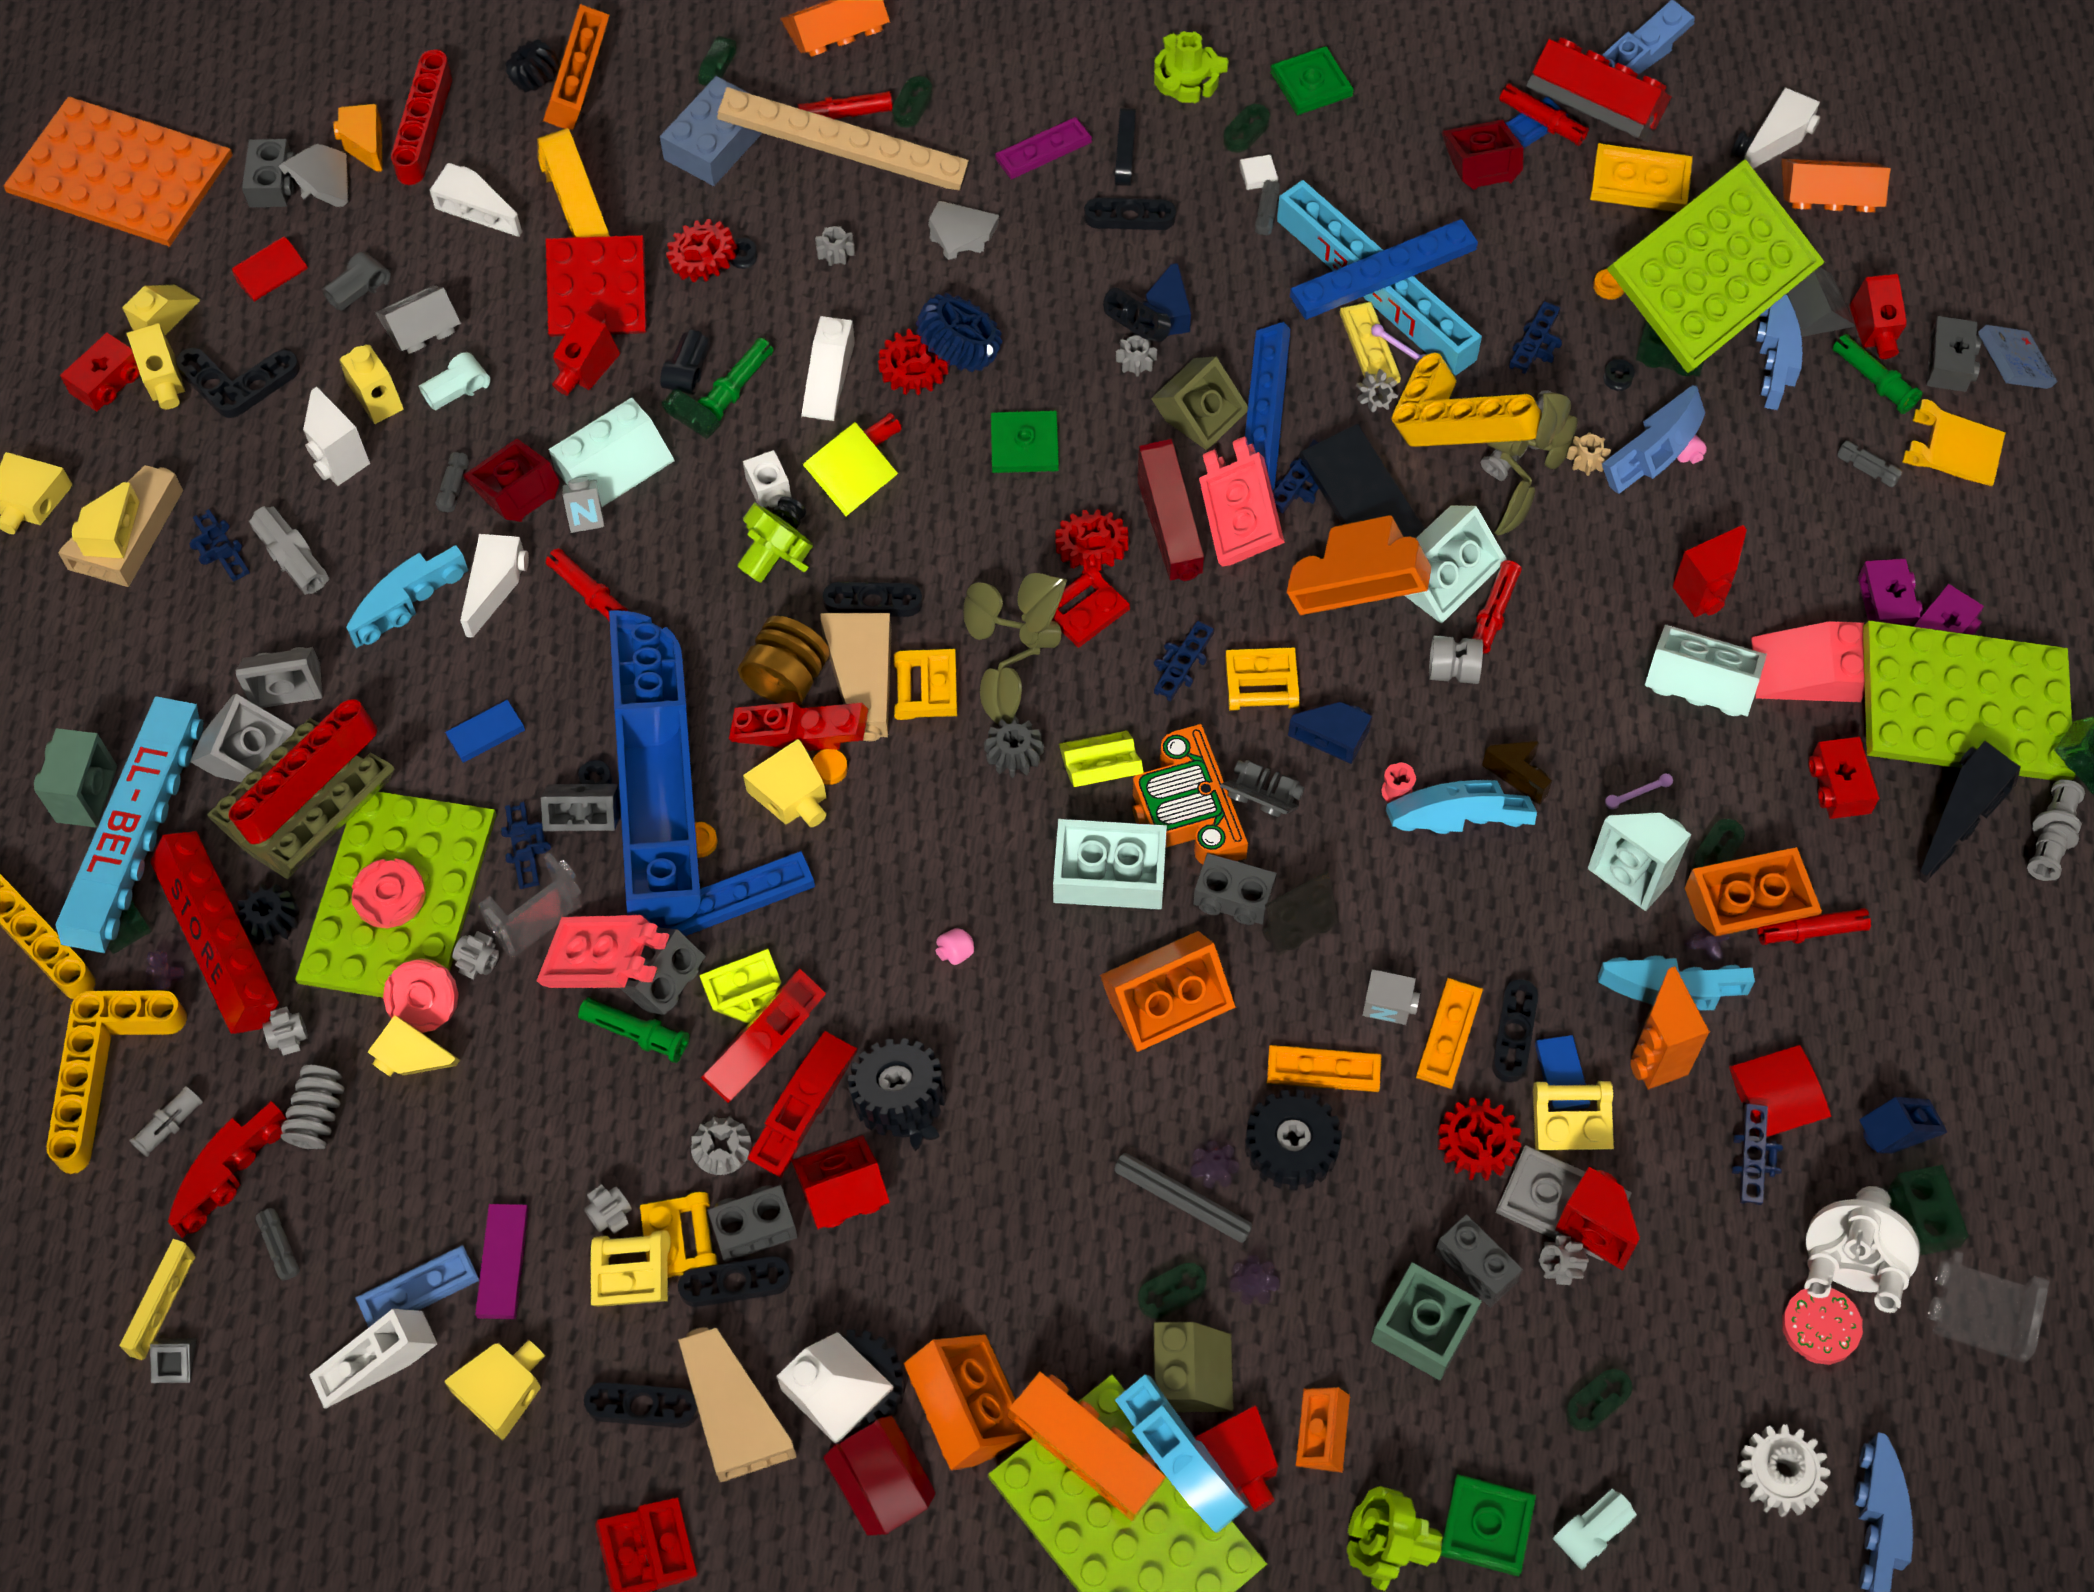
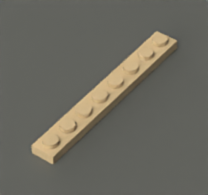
[717,87,968,191]

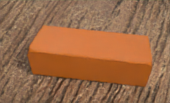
[1296,1387,1350,1473]

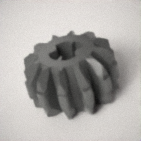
[984,716,1044,779]

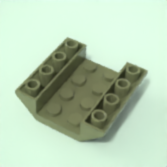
[207,718,395,879]

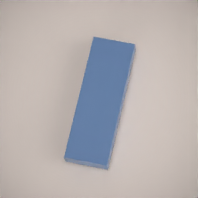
[355,1245,479,1327]

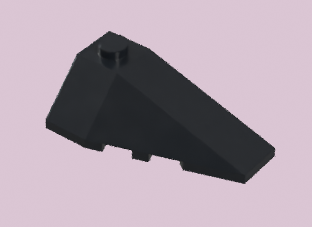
[1919,741,2021,883]

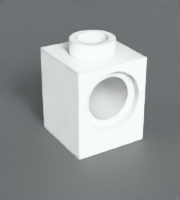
[743,450,791,507]

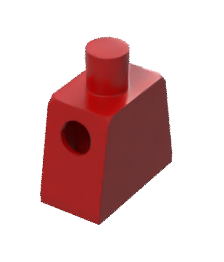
[1849,274,1907,359]
[552,311,620,396]
[1194,1406,1278,1512]

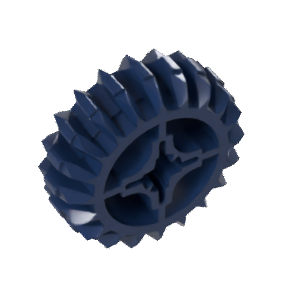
[915,293,1003,372]

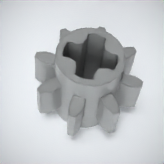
[815,226,855,266]
[1116,334,1157,376]
[1356,369,1398,412]
[452,931,499,979]
[263,1006,308,1056]
[584,1184,632,1234]
[1539,1236,1589,1285]

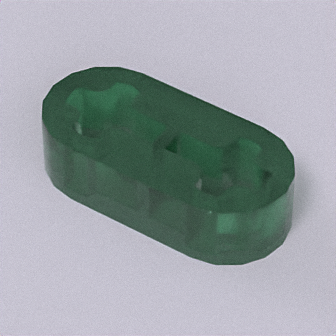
[698,36,736,86]
[892,76,933,128]
[1223,104,1270,153]
[662,389,720,439]
[1692,819,1745,869]
[1138,1263,1207,1319]
[1566,1369,1633,1432]

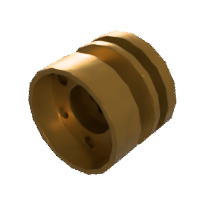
[738,616,830,706]

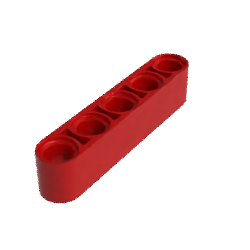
[391,50,452,185]
[228,699,378,844]

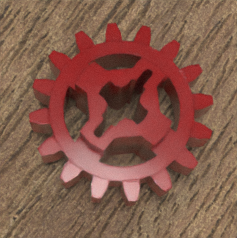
[666,219,737,283]
[878,329,949,395]
[1055,509,1129,571]
[1438,1098,1521,1181]

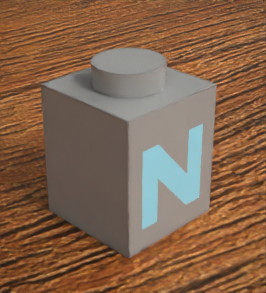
[563,477,604,533]
[1362,969,1420,1025]

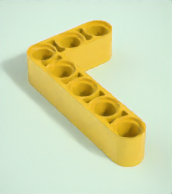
[537,128,610,238]
[1392,353,1542,447]
[0,874,95,999]
[47,991,187,1174]

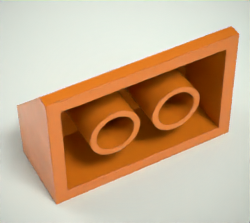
[780,0,890,57]
[1781,159,1890,212]
[1685,847,1822,936]
[1100,931,1235,1052]
[1630,966,1709,1089]
[903,1334,1032,1470]

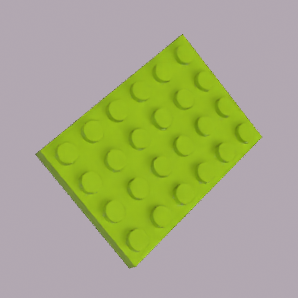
[1606,159,1824,373]
[1863,621,2075,781]
[295,792,497,998]
[988,1375,1267,1592]

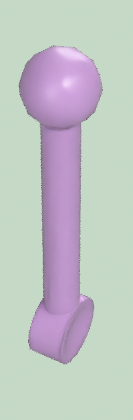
[1371,324,1426,364]
[1605,773,1673,809]

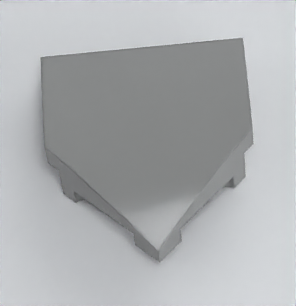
[279,144,348,207]
[929,201,999,260]

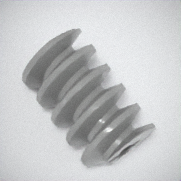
[280,1065,345,1149]

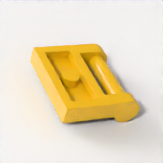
[1225,648,1299,711]
[894,649,957,720]
[640,1192,718,1278]

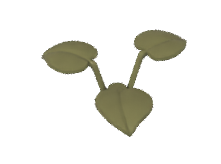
[1487,393,1578,535]
[963,573,1067,724]

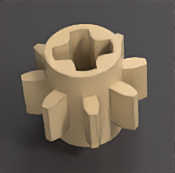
[1567,432,1611,476]

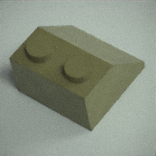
[1151,356,1248,450]
[1153,1322,1233,1412]

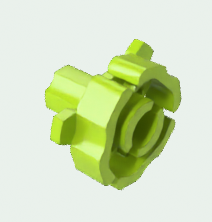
[1154,31,1228,103]
[737,502,813,583]
[1347,1486,1442,1591]

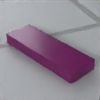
[995,117,1092,179]
[475,1204,529,1319]

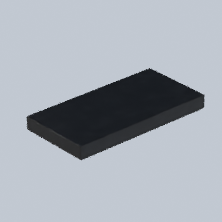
[1299,424,1425,538]

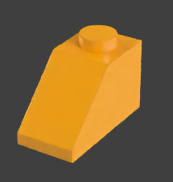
[334,104,382,171]

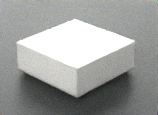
[1240,155,1278,190]

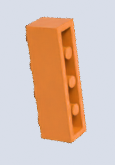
[543,4,609,130]
[1008,1372,1166,1521]

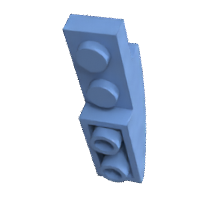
[1602,0,1695,75]
[1756,294,1803,410]
[1602,385,1705,493]
[1854,1432,1913,1592]

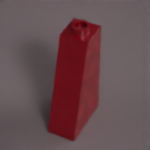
[1138,439,1204,581]

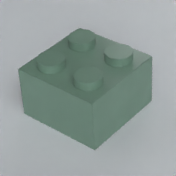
[34,728,117,827]
[1371,1263,1482,1381]

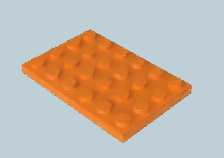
[4,96,233,246]

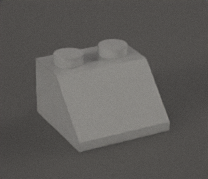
[375,285,461,354]
[236,647,323,708]

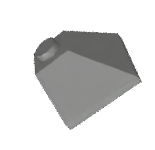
[190,694,295,782]

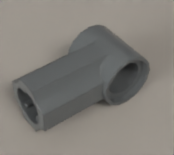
[322,251,390,311]

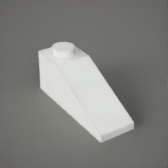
[1745,88,1820,169]
[430,163,522,237]
[801,316,855,421]
[460,534,529,637]
[309,1309,437,1408]

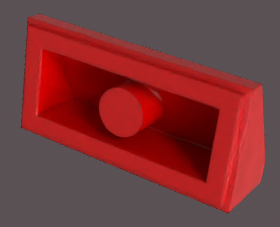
[232,237,308,302]

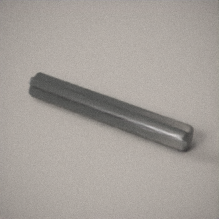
[1115,1153,1252,1243]

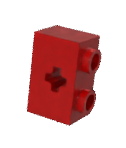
[60,332,140,411]
[1808,737,1879,819]

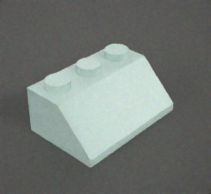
[549,397,674,507]
[1404,505,1507,623]
[1645,625,1767,717]
[1588,813,1691,911]
[1053,819,1167,909]

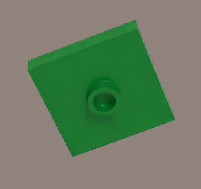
[1270,46,1353,115]
[991,411,1059,473]
[1440,1474,1536,1577]

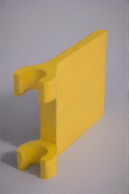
[1902,399,2006,486]

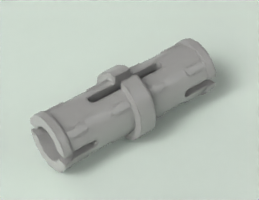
[129,1086,203,1157]

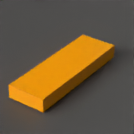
[1416,978,1483,1089]
[1267,1045,1381,1092]

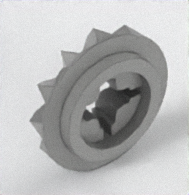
[691,1116,751,1175]

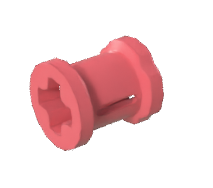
[1381,762,1416,803]

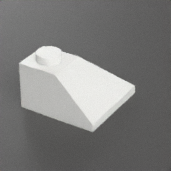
[777,1332,893,1444]

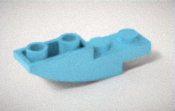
[346,545,468,648]
[1386,780,1537,834]
[1598,955,1755,1010]
[1115,1375,1248,1533]

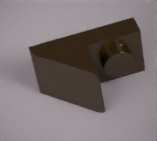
[1482,741,1552,805]

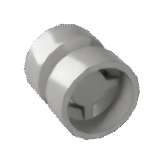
[1429,636,1483,684]

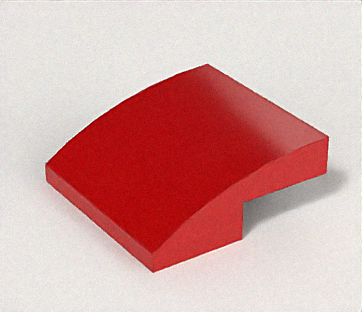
[1729,1045,1832,1137]
[595,1498,697,1592]

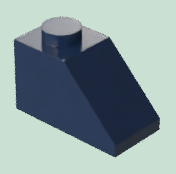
[1146,263,1191,336]
[1288,702,1372,764]
[1859,1097,1947,1154]

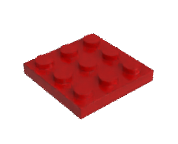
[546,235,647,337]

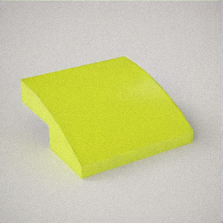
[803,422,898,516]
[1059,731,1144,787]

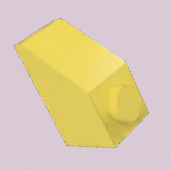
[122,285,200,335]
[72,482,140,559]
[368,1015,460,1077]

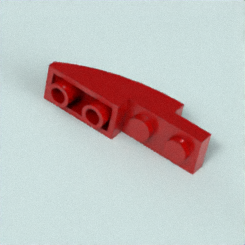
[729,702,869,751]
[701,969,826,1103]
[747,1031,858,1178]
[168,1101,287,1238]

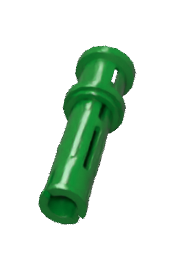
[1832,334,1922,414]
[697,338,774,422]
[578,997,690,1063]

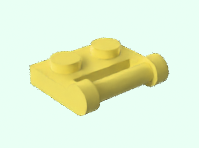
[1533,1081,1614,1151]
[591,1230,671,1306]

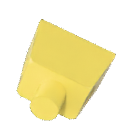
[127,323,185,409]
[340,345,404,424]
[0,452,72,534]
[743,739,826,827]
[444,1340,545,1440]

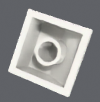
[303,387,370,486]

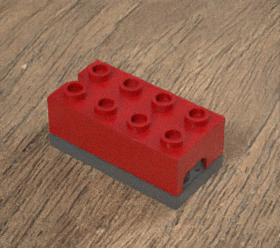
[1526,37,1671,143]

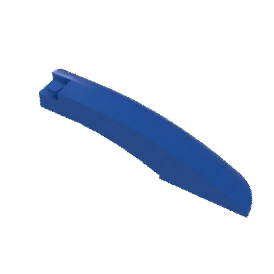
[609,610,701,926]

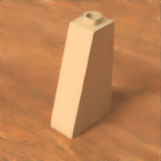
[59,465,183,587]
[820,613,892,742]
[679,1327,796,1483]

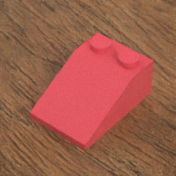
[1751,621,1865,702]

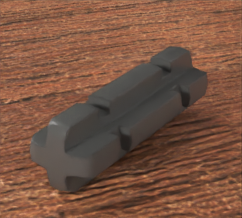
[1255,180,1280,236]
[1837,441,1902,487]
[435,452,469,512]
[255,1208,300,1281]

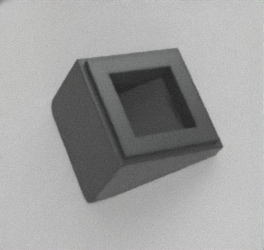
[150,1338,197,1383]

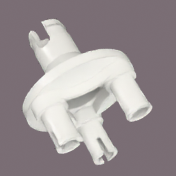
[1805,1186,1920,1313]

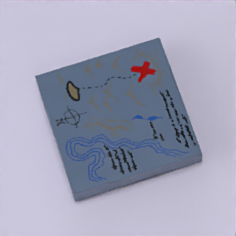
[1978,325,2058,389]

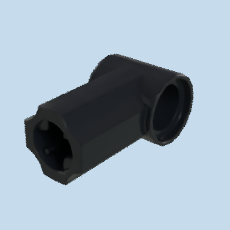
[660,330,710,395]

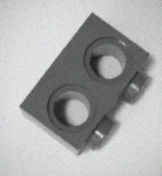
[242,139,296,207]
[1193,853,1277,925]
[620,927,706,1015]
[708,1185,798,1263]
[1435,1214,1523,1308]

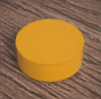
[1593,269,1624,299]
[812,749,848,785]
[695,822,717,858]

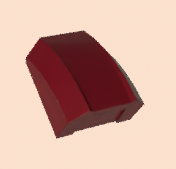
[1442,120,1523,190]
[463,439,560,522]
[823,1416,936,1536]

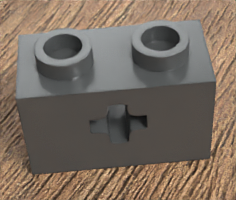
[1926,316,1981,392]
[541,784,620,831]

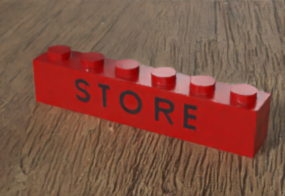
[150,831,279,1034]

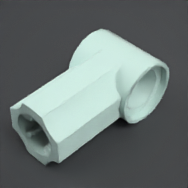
[419,352,490,410]
[1553,1489,1637,1570]

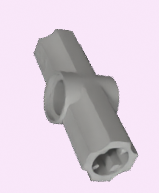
[249,506,329,595]

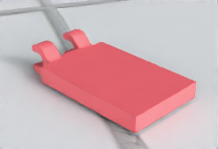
[1199,436,1285,567]
[537,915,670,988]

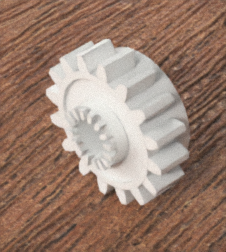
[1737,1424,1830,1517]

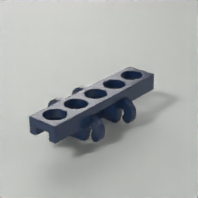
[1509,301,1562,374]
[1273,440,1319,514]
[189,509,250,582]
[1154,621,1214,702]
[501,802,551,889]
[1732,1104,1783,1205]

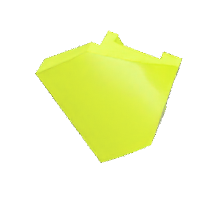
[699,949,781,1024]

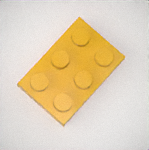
[1590,143,1693,212]

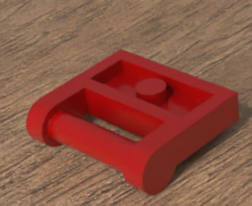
[1052,566,1130,648]

